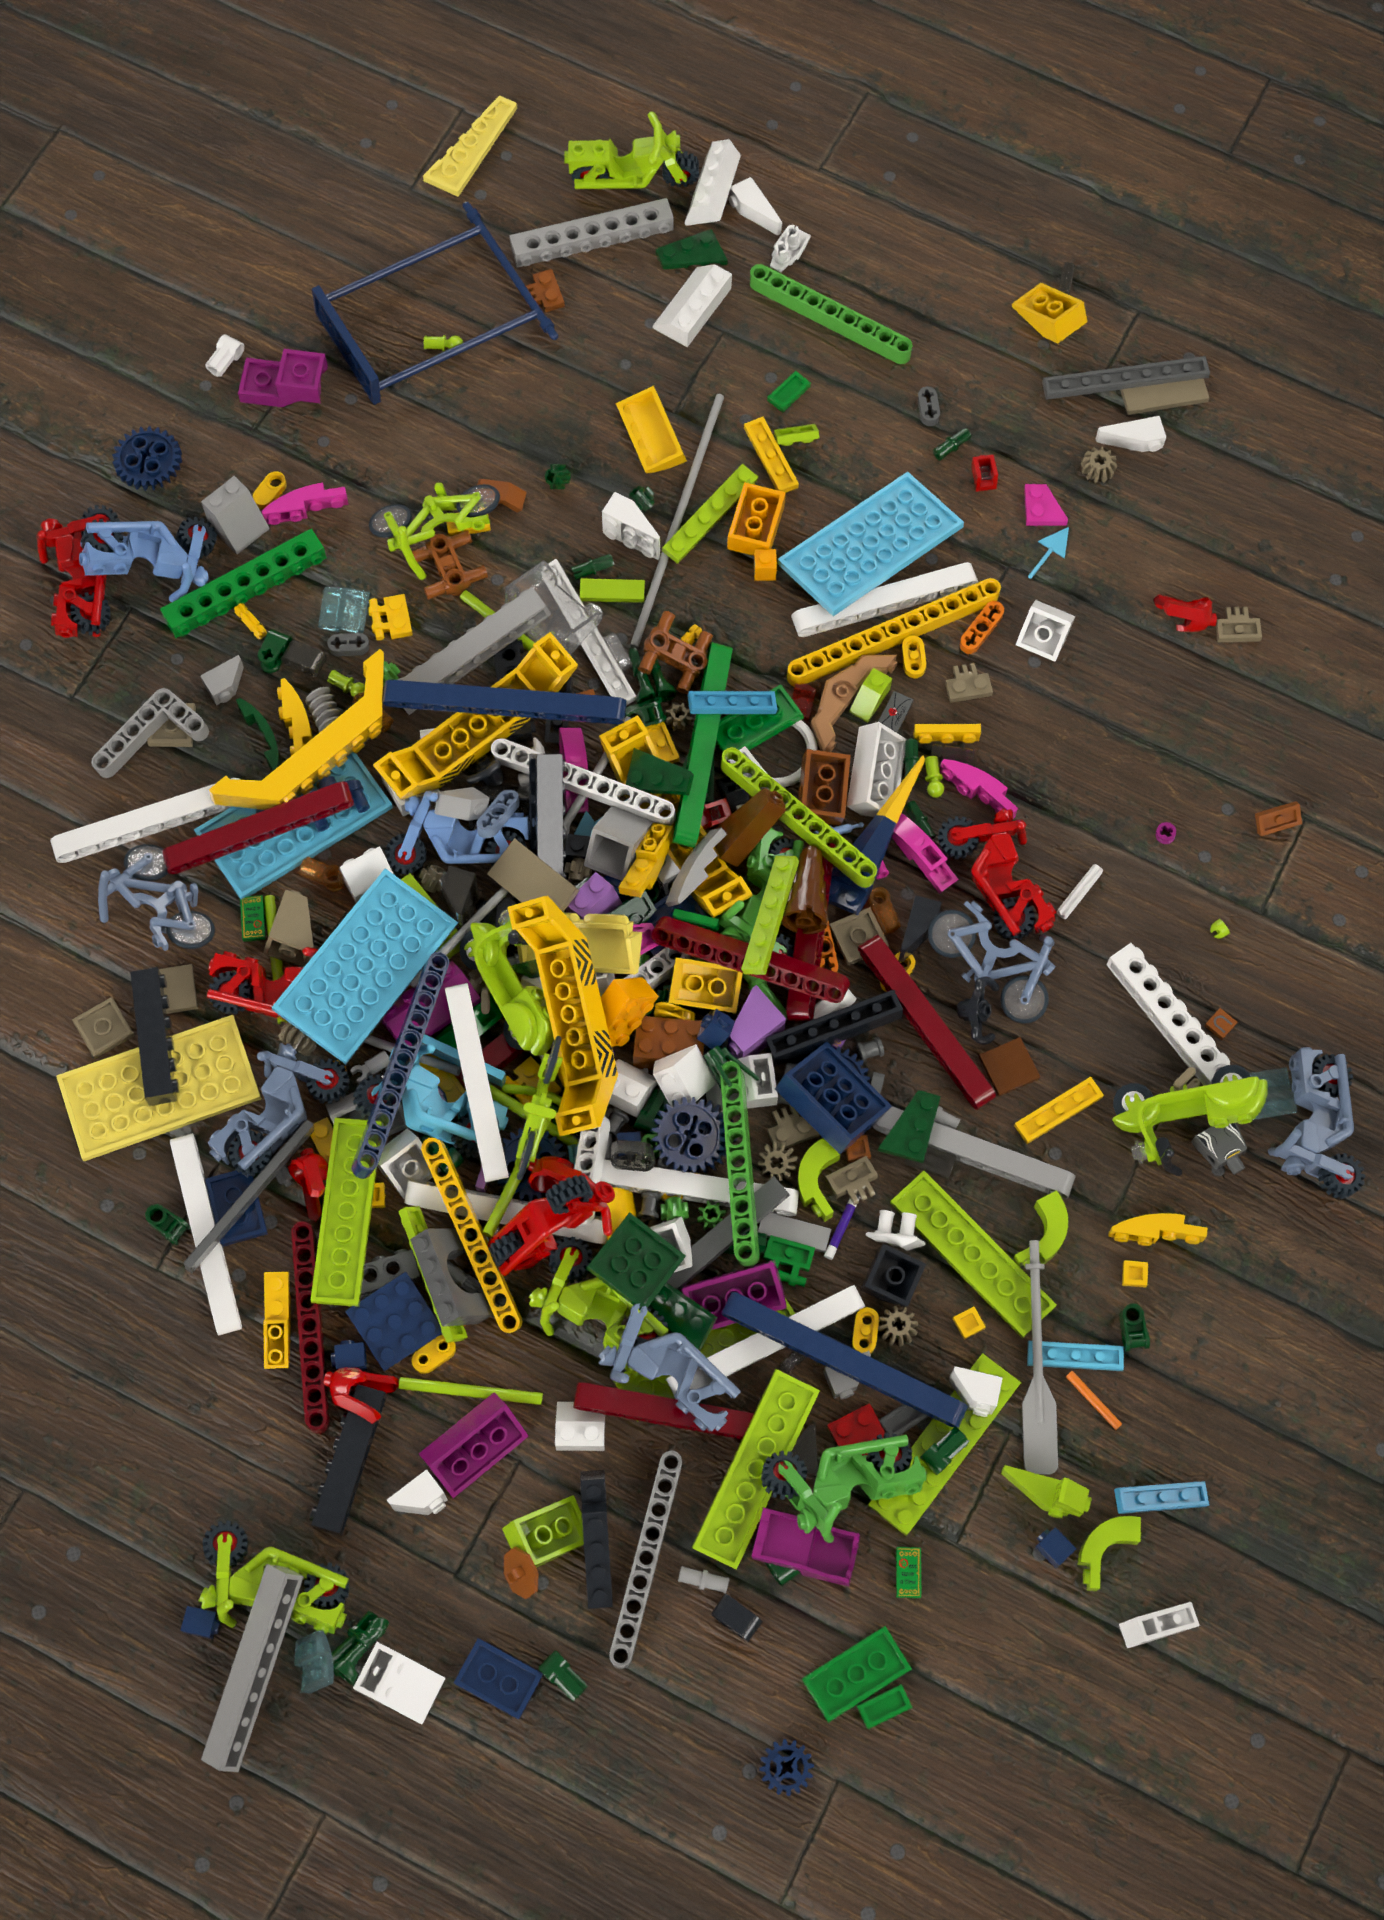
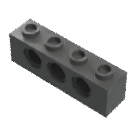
[328,1249,422,1309]

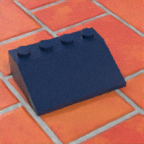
[775,1042,892,1154]

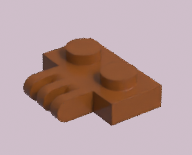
[526,269,565,312]

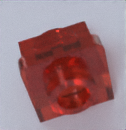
[792,684,816,721]

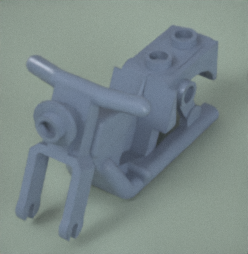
[598,1303,741,1431]

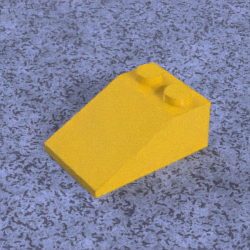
[1012,283,1087,344]
[668,957,743,1013]

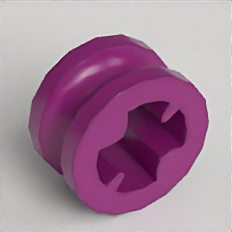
[1156,822,1176,844]

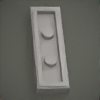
[758,1212,831,1253]

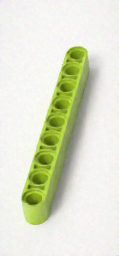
[721,747,877,888]

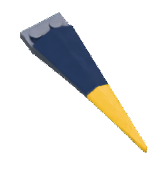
[828,755,925,915]

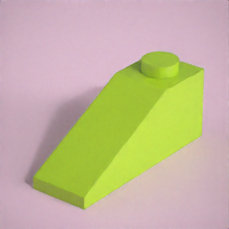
[1001,1465,1068,1518]

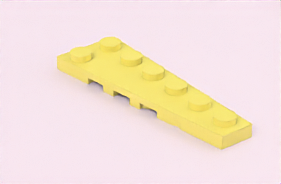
[423,96,517,197]

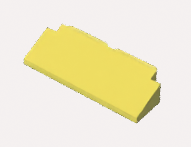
[517,913,642,974]

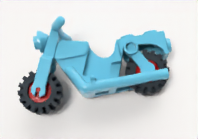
[353,1044,508,1158]

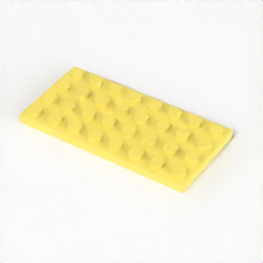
[57,1015,262,1161]

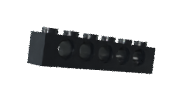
[494,638,536,743]

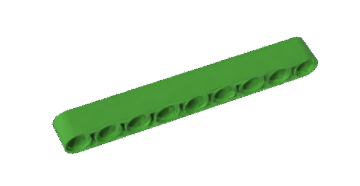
[750,264,912,364]
[720,1061,759,1268]

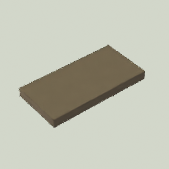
[1121,378,1209,415]
[487,838,580,912]

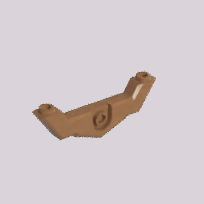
[811,655,898,752]

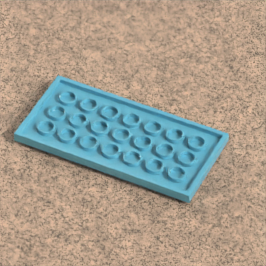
[778,472,964,616]
[194,752,393,899]
[272,868,458,1064]

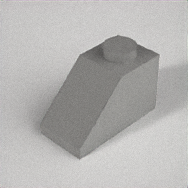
[200,655,244,705]
[434,787,490,821]
[823,1351,871,1400]

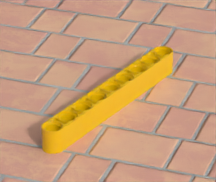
[421,1138,522,1333]

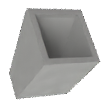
[201,476,269,554]
[584,806,653,881]

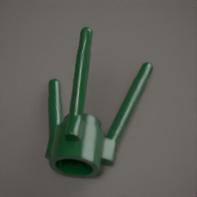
[704,1045,760,1090]

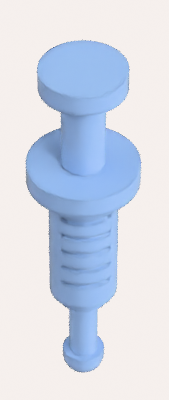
[814,822,864,835]

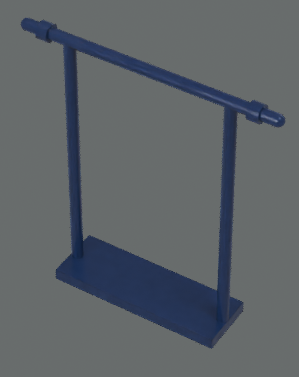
[312,201,558,405]

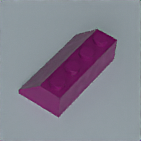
[381,961,481,1046]
[682,1260,787,1330]
[419,1392,529,1498]

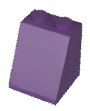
[566,872,622,919]
[728,985,786,1059]

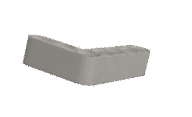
[92,688,209,778]

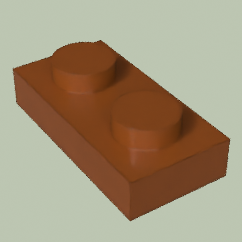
[1255,801,1302,836]

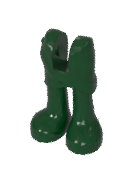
[628,648,677,704]
[322,1611,389,1686]

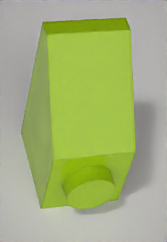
[849,668,892,723]
[1051,1478,1091,1517]

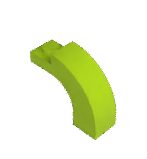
[797,1138,840,1222]
[1013,1190,1068,1267]
[1077,1516,1141,1591]

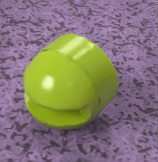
[1210,919,1230,939]

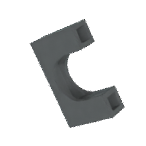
[410,1228,494,1327]

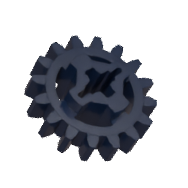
[759,1739,814,1796]

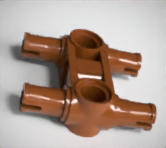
[412,530,488,600]
[638,611,713,694]

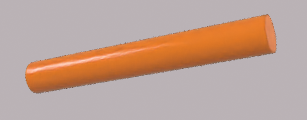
[1066,1371,1122,1430]

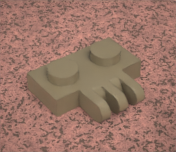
[1216,606,1262,643]
[945,663,993,703]
[767,1105,819,1149]
[826,1156,878,1205]

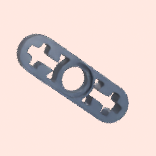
[477,790,519,838]

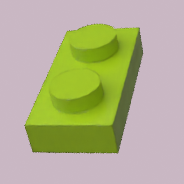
[774,424,819,446]

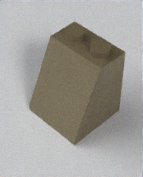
[263,890,314,967]

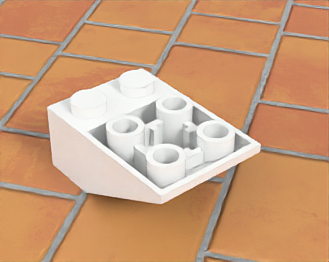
[602,492,660,560]
[706,1053,778,1112]
[353,1642,446,1724]

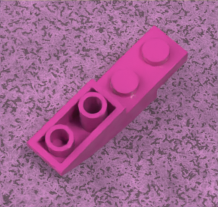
[262,483,349,525]
[559,728,589,813]
[939,759,1018,819]
[892,813,959,894]

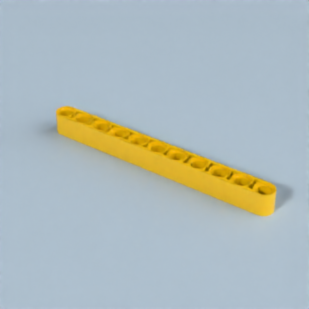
[787,578,1001,687]

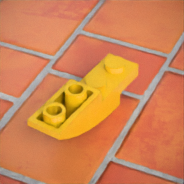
[277,678,313,756]
[618,823,674,897]
[1108,1213,1207,1246]
[263,1272,291,1369]

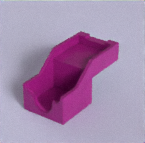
[238,349,328,407]
[752,1508,860,1587]

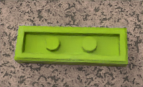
[580,578,645,603]

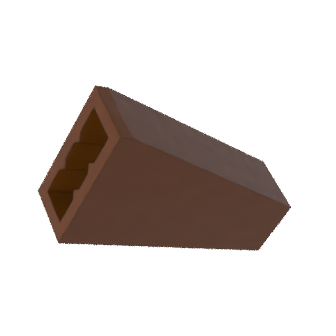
[713,788,786,867]

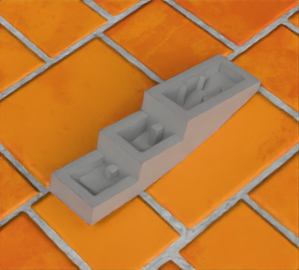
[666,828,727,907]

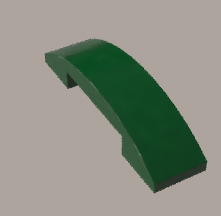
[236,698,281,772]

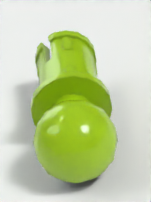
[424,335,463,352]
[327,670,365,700]
[925,756,944,798]

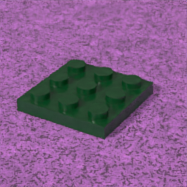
[586,1212,686,1310]

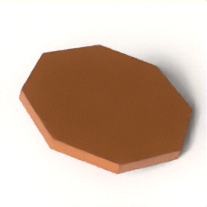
[504,1547,538,1599]

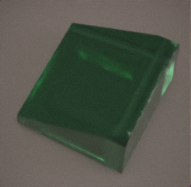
[512,959,540,979]

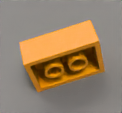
[727,482,786,556]
[601,977,659,1047]

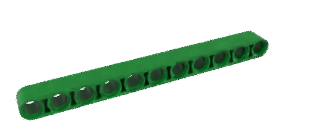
[672,642,733,848]

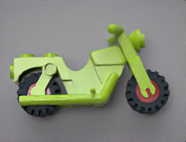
[564,111,699,189]
[529,1237,669,1376]
[199,1520,349,1634]

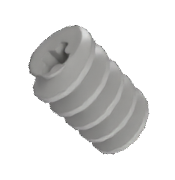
[305,687,340,733]

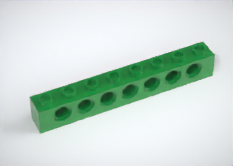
[160,528,326,638]

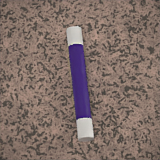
[824,1195,860,1260]

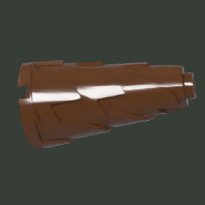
[782,846,828,934]

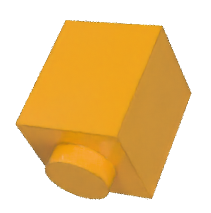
[754,549,777,581]

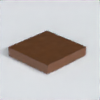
[979,1037,1041,1097]

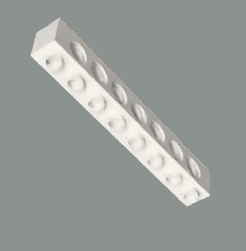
[1107,943,1230,1086]

